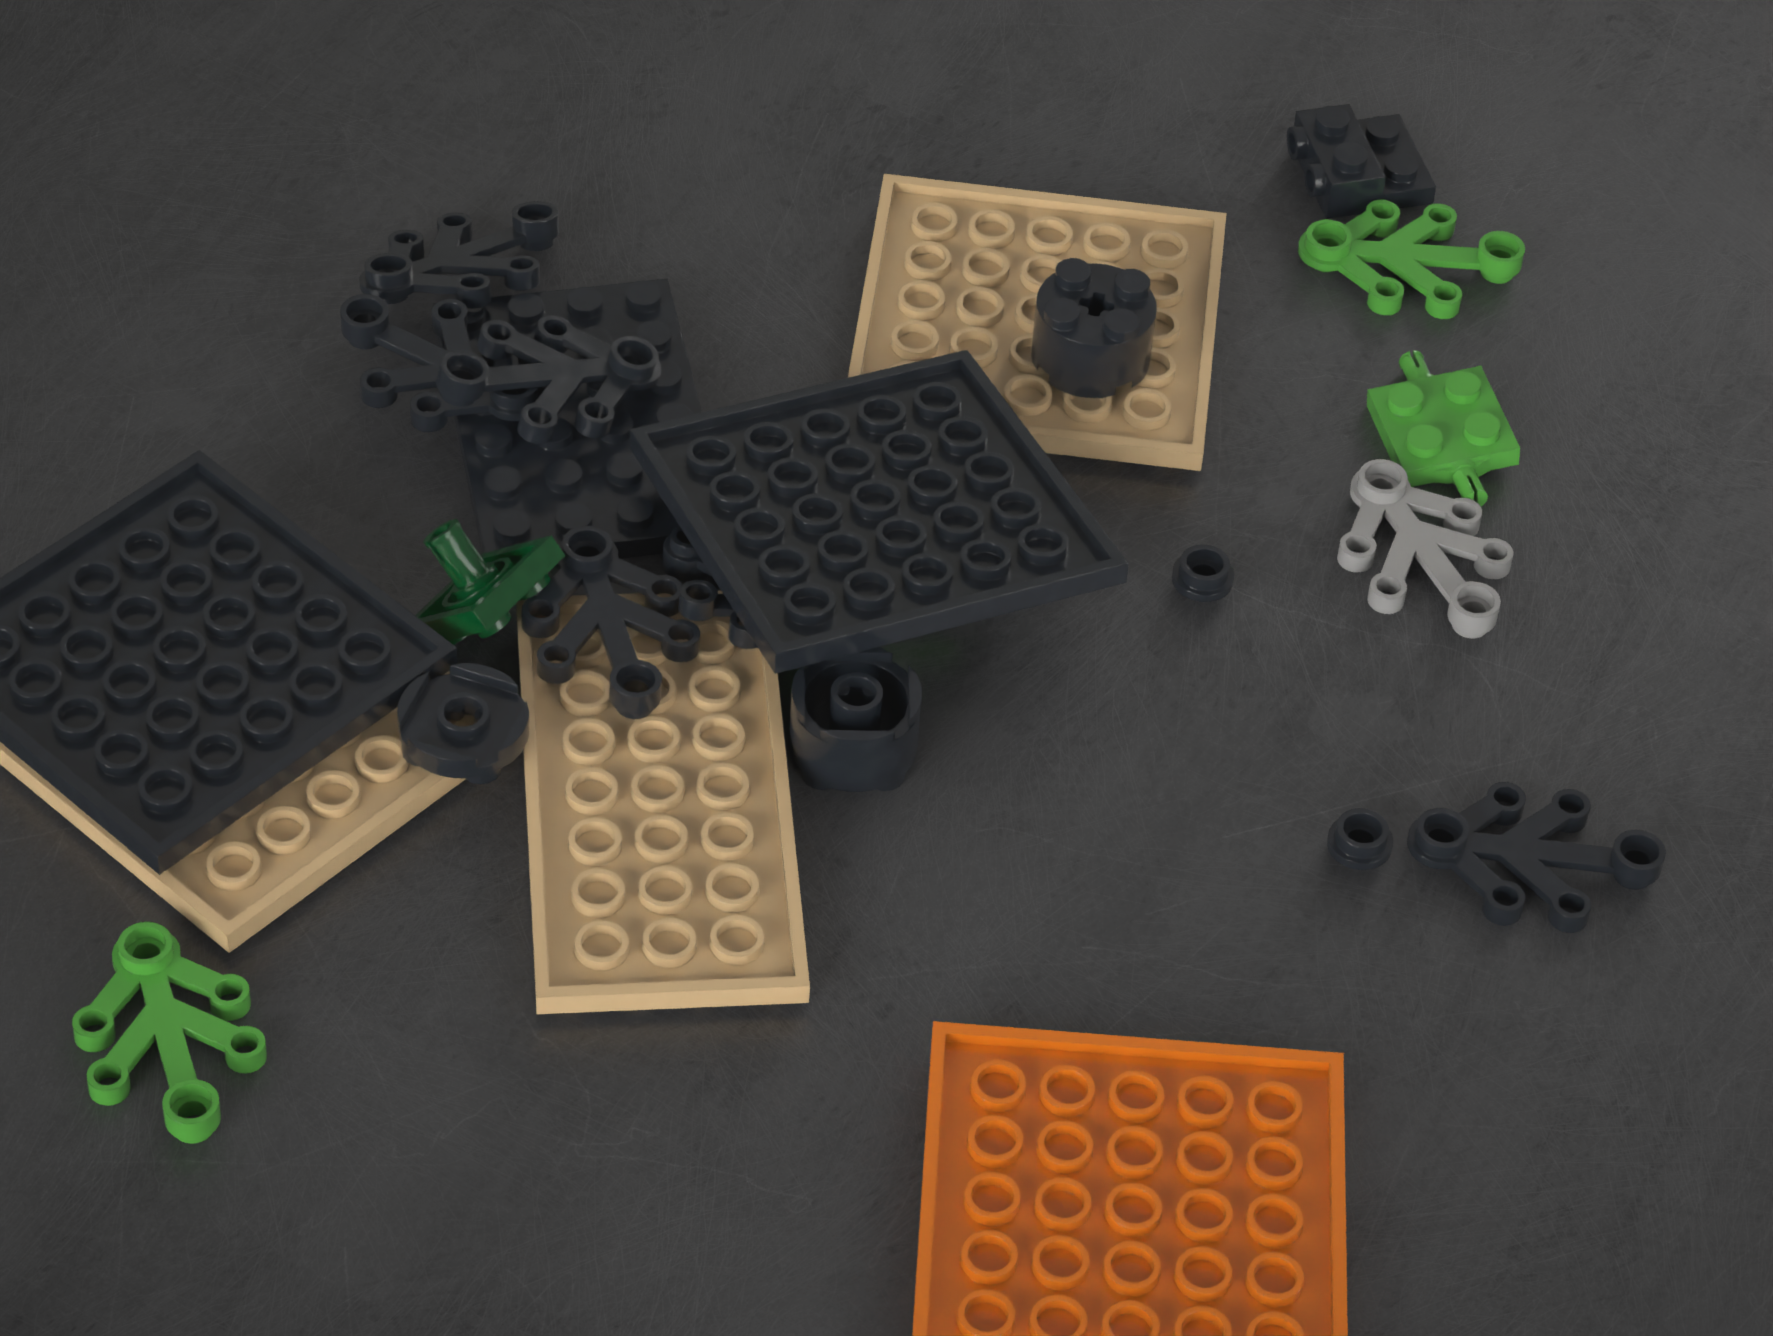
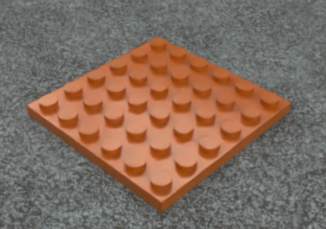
[912,1021,1348,1336]

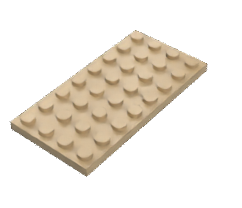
[516,591,810,1014]

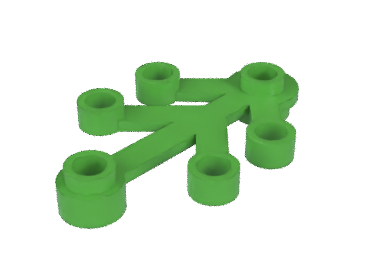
[1298,200,1525,319]
[72,922,267,1144]

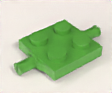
[1367,350,1520,506]

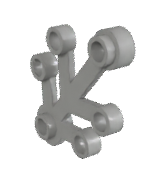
[1337,459,1514,639]

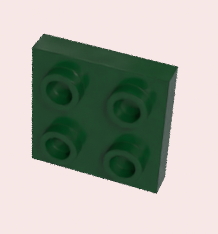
[415,519,565,645]

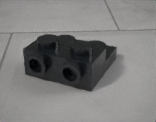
[1287,104,1436,219]

